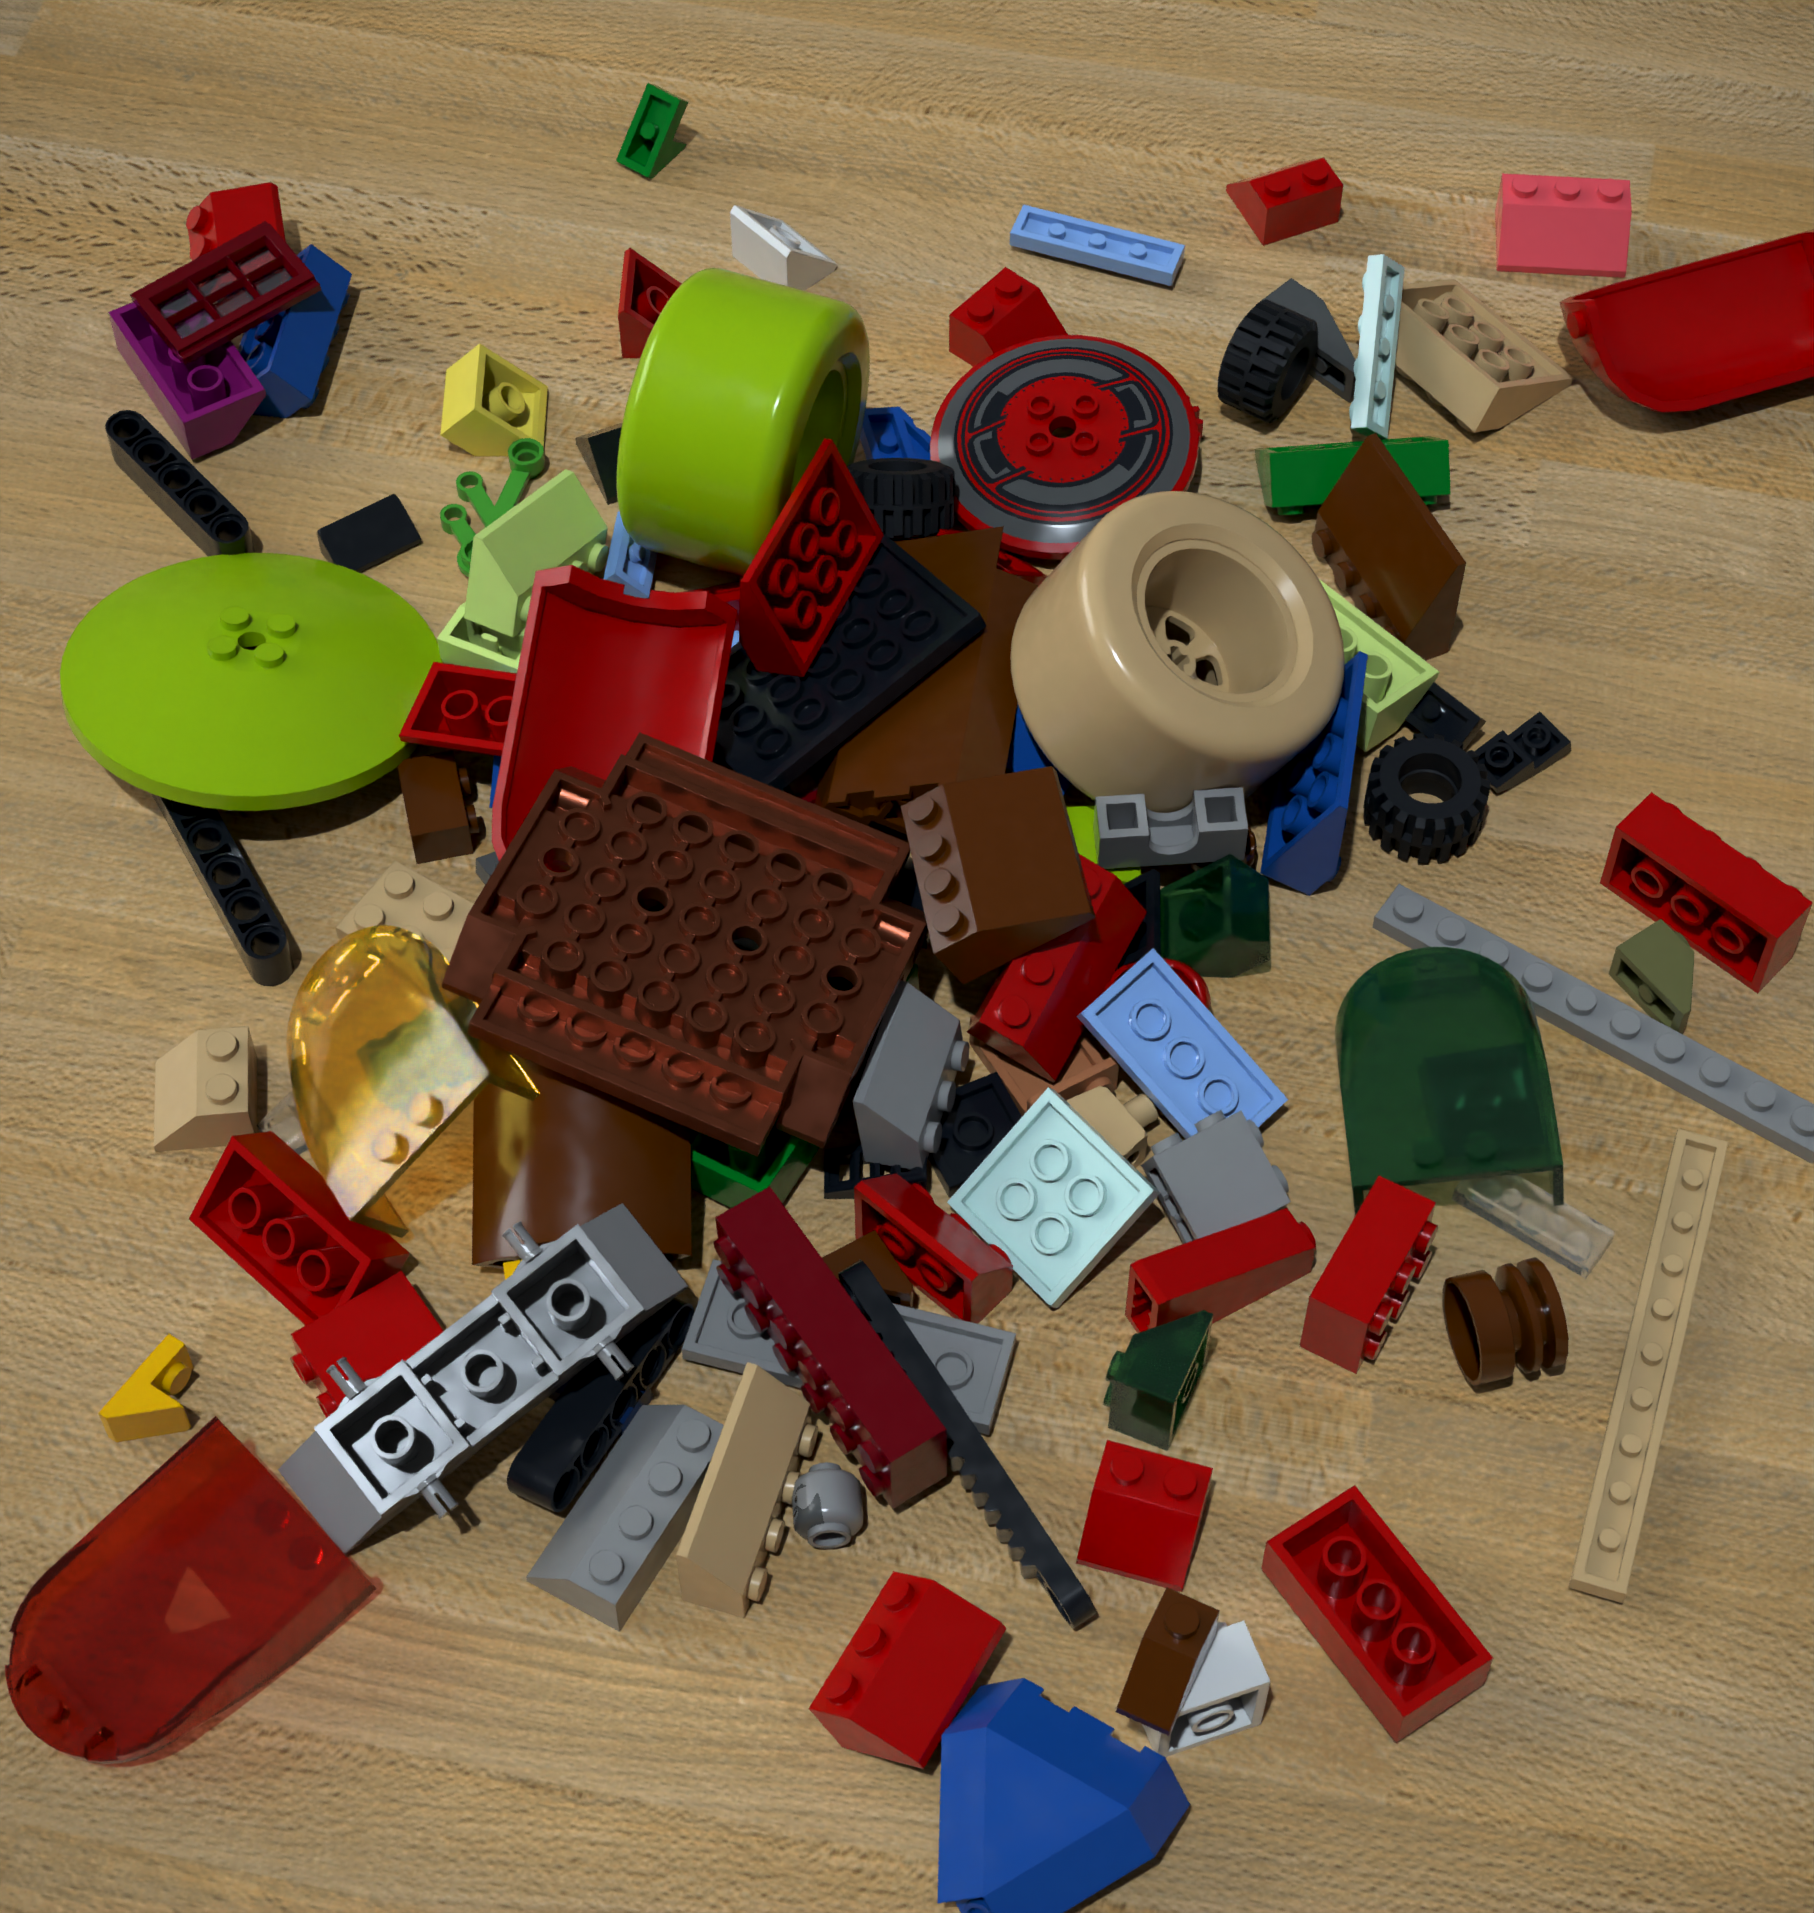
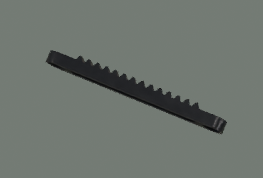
[838,1259,1097,1629]

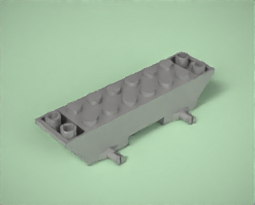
[278,1203,688,1556]

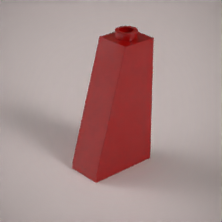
[1125,1208,1316,1355]

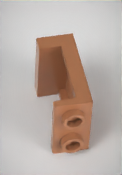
[969,1014,1119,1116]

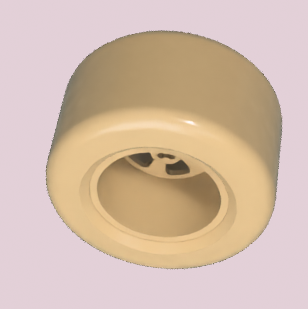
[1010,491,1345,813]

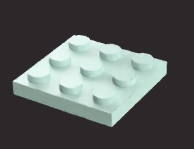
[947,1087,1160,1309]

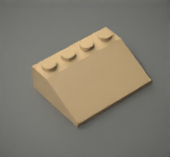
[1355,279,1574,433]

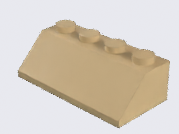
[676,1362,818,1618]

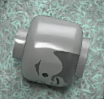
[792,1463,863,1549]

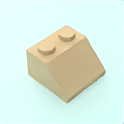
[154,1026,257,1152]

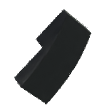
[1474,711,1571,793]

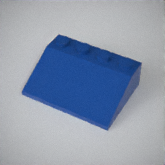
[1260,651,1368,896]

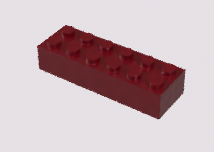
[713,1186,947,1509]

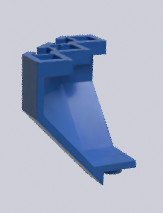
[937,1678,1190,1913]

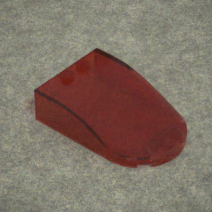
[5,1416,376,1764]

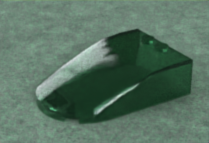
[1335,947,1564,1216]

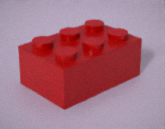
[1300,1175,1438,1374]

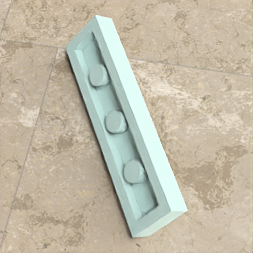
[1349,254,1405,439]

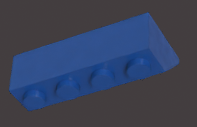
[238,244,352,418]

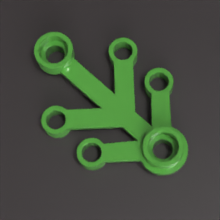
[440,438,545,577]

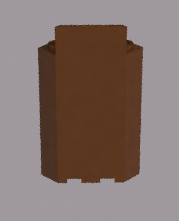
[814,526,1038,834]

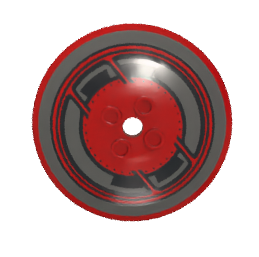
[930,335,1199,560]

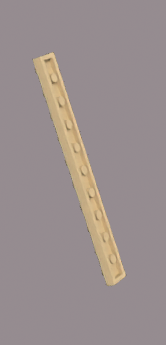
[1568,1128,1728,1603]

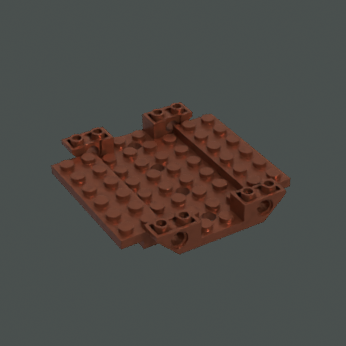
[442,732,929,1157]

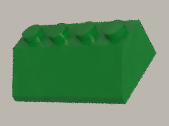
[1255,436,1451,515]

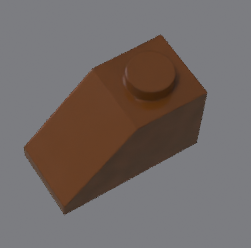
[1116,1587,1220,1736]

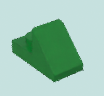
[616,83,688,179]

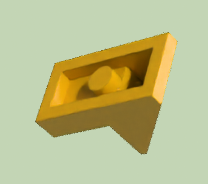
[98,1334,194,1442]

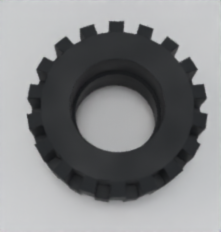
[1217,299,1318,423]
[847,458,955,538]
[1363,733,1490,864]

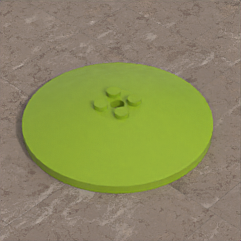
[60,553,442,811]

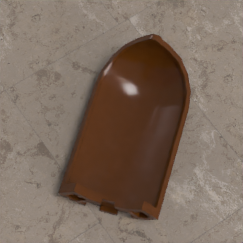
[472,1002,692,1269]

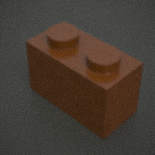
[397,750,479,864]

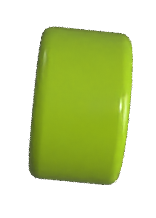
[616,268,870,577]

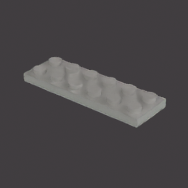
[682,1259,1016,1435]

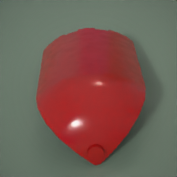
[1560,229,1814,412]
[491,565,737,910]

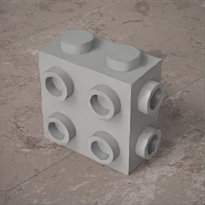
[1141,1110,1291,1244]

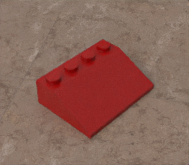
[739,438,884,677]

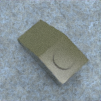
[1609,919,1694,1034]

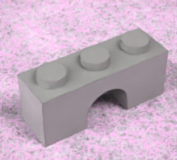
[1093,787,1248,869]

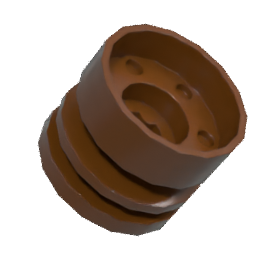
[1442,1257,1569,1386]

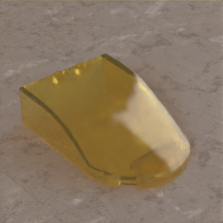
[286,925,540,1238]

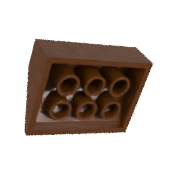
[1311,433,1466,661]
[901,766,1096,985]

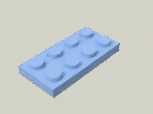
[1076,948,1288,1139]

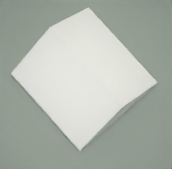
[730,205,838,291]

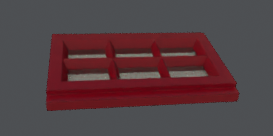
[130,221,321,365]

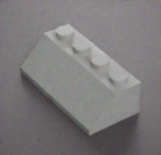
[526,1405,724,1632]

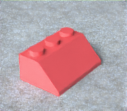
[1495,174,1632,278]

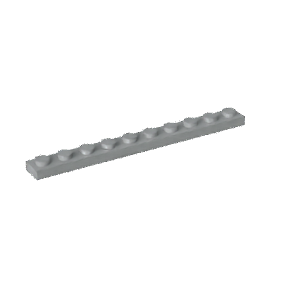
[1372,884,1814,1164]

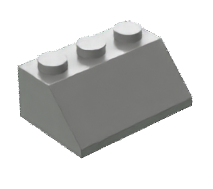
[853,980,969,1169]

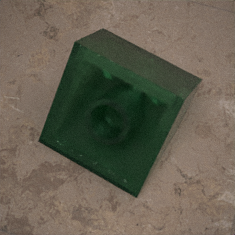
[1160,854,1270,978]
[1103,1310,1213,1451]

